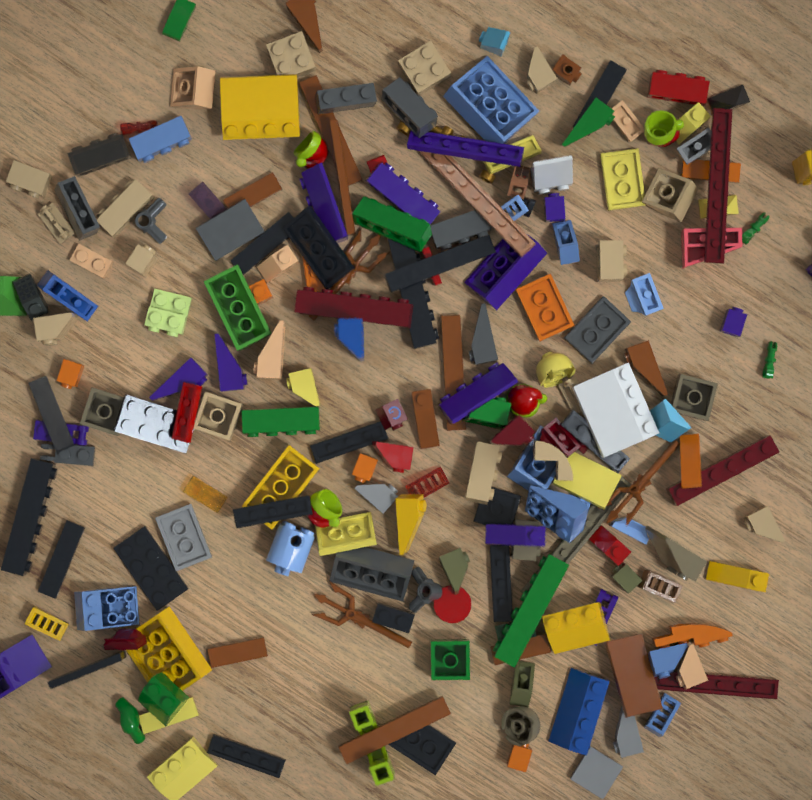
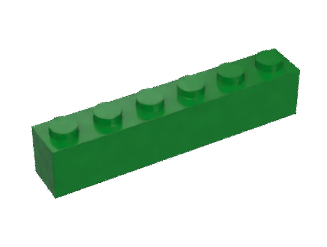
[492,554,569,668]

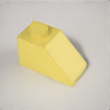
[676,102,711,144]
[286,368,320,407]

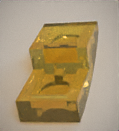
[183,476,228,513]

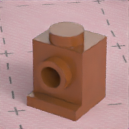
[552,54,582,86]

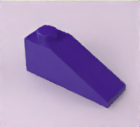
[214,334,248,392]
[149,358,208,401]
[485,524,546,546]

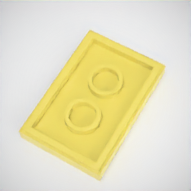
[600,148,646,211]
[553,452,622,510]
[315,512,377,556]

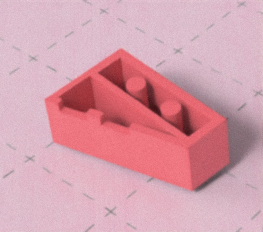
[681,228,742,269]

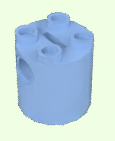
[266,521,315,576]

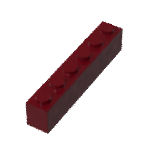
[294,287,413,328]
[666,435,779,506]

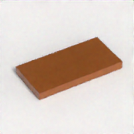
[605,634,663,718]

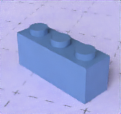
[129,116,192,163]

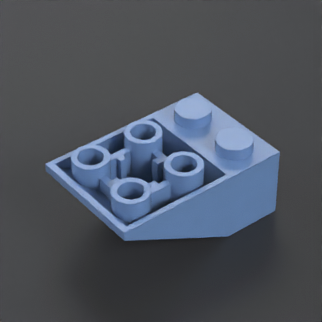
[525,485,589,543]
[74,586,139,631]

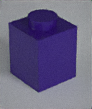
[544,193,566,222]
[719,307,747,337]

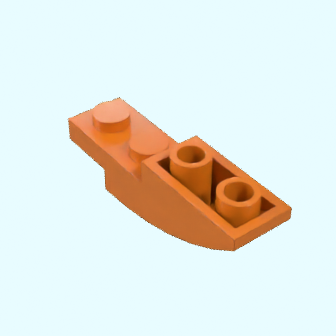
[652,623,733,649]

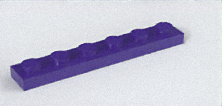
[407,131,524,167]

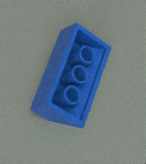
[335,319,364,362]
[548,668,610,756]

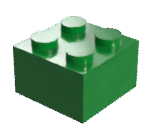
[431,639,470,680]

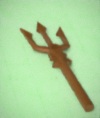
[309,228,391,321]
[598,440,680,526]
[311,581,412,648]

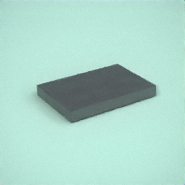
[195,198,265,261]
[564,296,631,364]

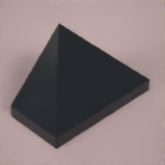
[707,84,750,109]

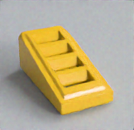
[25,606,69,641]

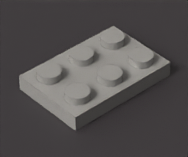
[155,504,212,571]

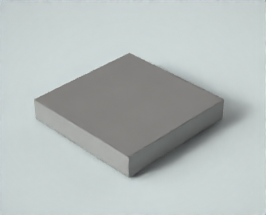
[570,746,623,799]

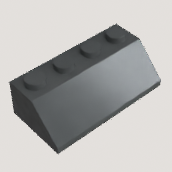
[330,547,415,602]

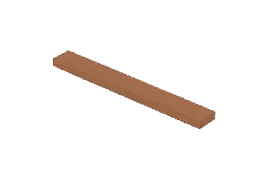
[418,151,536,258]

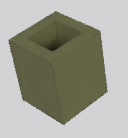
[611,563,642,594]

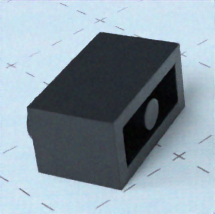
[372,602,415,633]

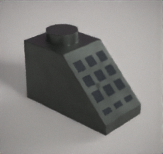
[13,273,48,321]

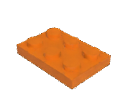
[516,273,575,342]

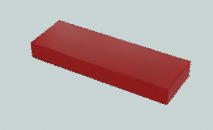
[172,382,202,443]

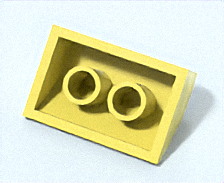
[147,736,218,800]

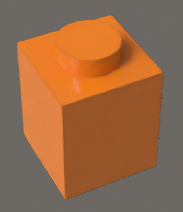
[249,279,273,305]
[57,359,85,389]
[352,453,378,483]
[507,744,533,773]

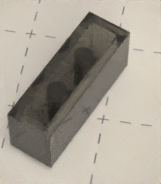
[68,133,132,177]

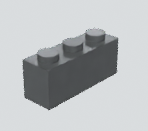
[381,77,438,138]
[315,83,377,114]
[54,176,100,241]
[430,210,491,251]

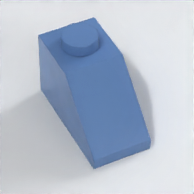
[552,220,580,265]
[648,643,688,679]

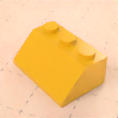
[542,602,610,654]

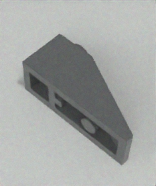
[468,303,498,365]

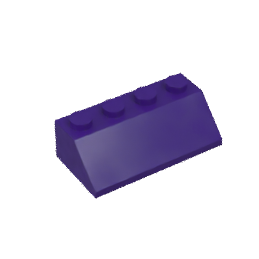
[300,163,349,243]
[464,234,547,310]
[438,362,518,424]

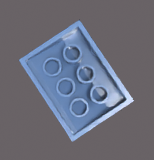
[443,56,539,144]

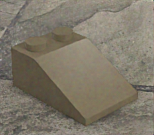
[645,526,707,582]

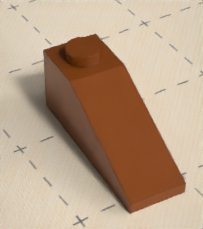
[285,0,323,53]
[624,340,668,396]
[412,389,440,449]

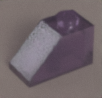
[189,182,226,219]

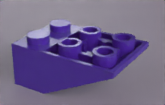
[0,634,52,699]

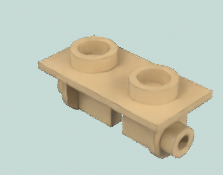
[38,202,75,244]
[558,376,583,416]

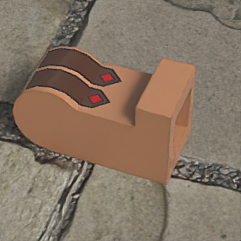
[507,166,530,200]

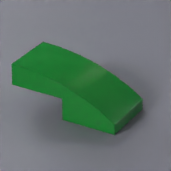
[162,0,196,41]

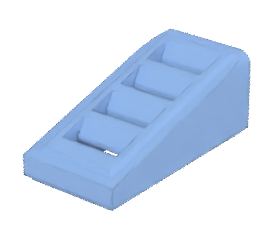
[501,195,529,221]

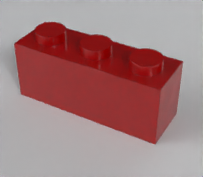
[647,70,710,107]

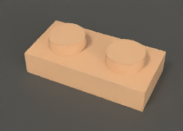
[612,100,644,143]
[70,244,113,279]

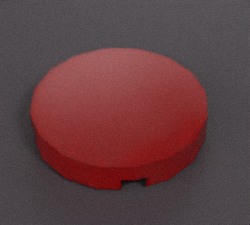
[434,585,471,623]

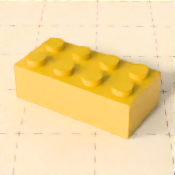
[242,445,320,530]

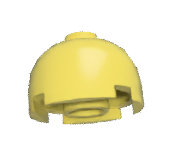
[536,352,576,388]

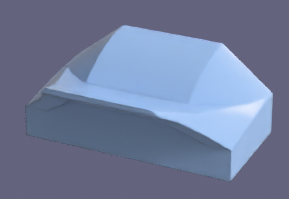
[625,273,664,316]
[610,517,649,544]

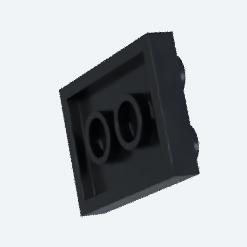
[388,711,456,776]

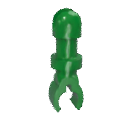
[742,212,770,245]
[762,341,778,379]

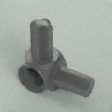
[135,198,167,244]
[409,567,442,613]

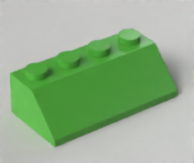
[203,264,272,351]

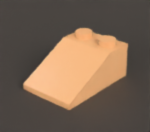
[254,320,286,380]

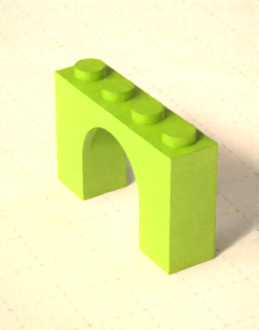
[349,700,395,786]

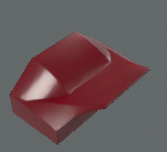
[539,417,581,458]
[103,629,147,650]

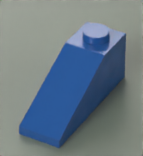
[37,270,98,321]

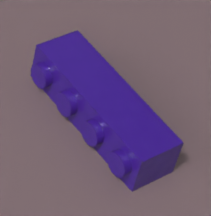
[365,163,440,224]

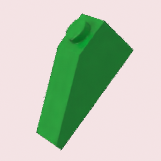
[562,98,615,147]

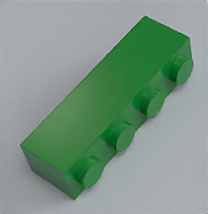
[352,196,432,252]
[242,407,320,437]

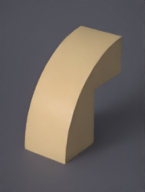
[533,441,573,481]

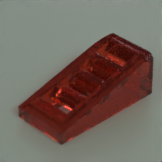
[405,467,449,498]

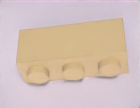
[97,179,154,238]
[465,441,502,505]

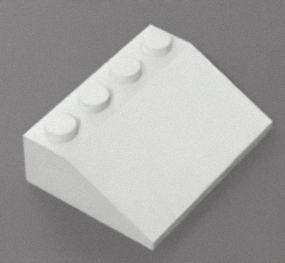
[572,363,659,458]

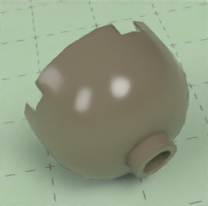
[501,706,541,746]

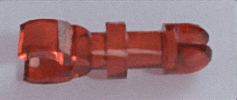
[120,120,158,135]

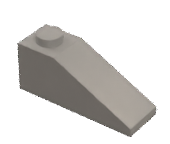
[613,705,644,758]

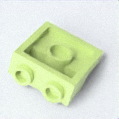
[144,288,192,337]

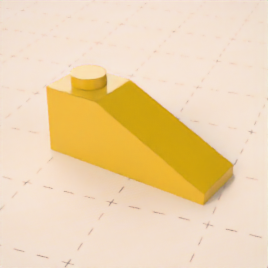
[396,494,427,555]
[705,561,769,593]

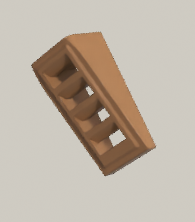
[638,570,683,603]

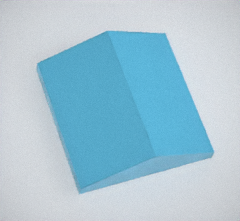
[650,399,691,443]

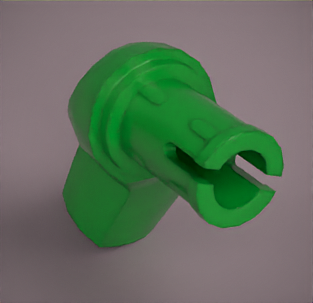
[115,697,145,744]

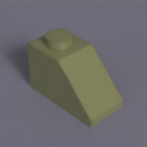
[439,548,470,595]
[510,661,535,707]

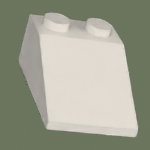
[530,155,573,194]

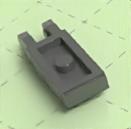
[40,444,95,466]

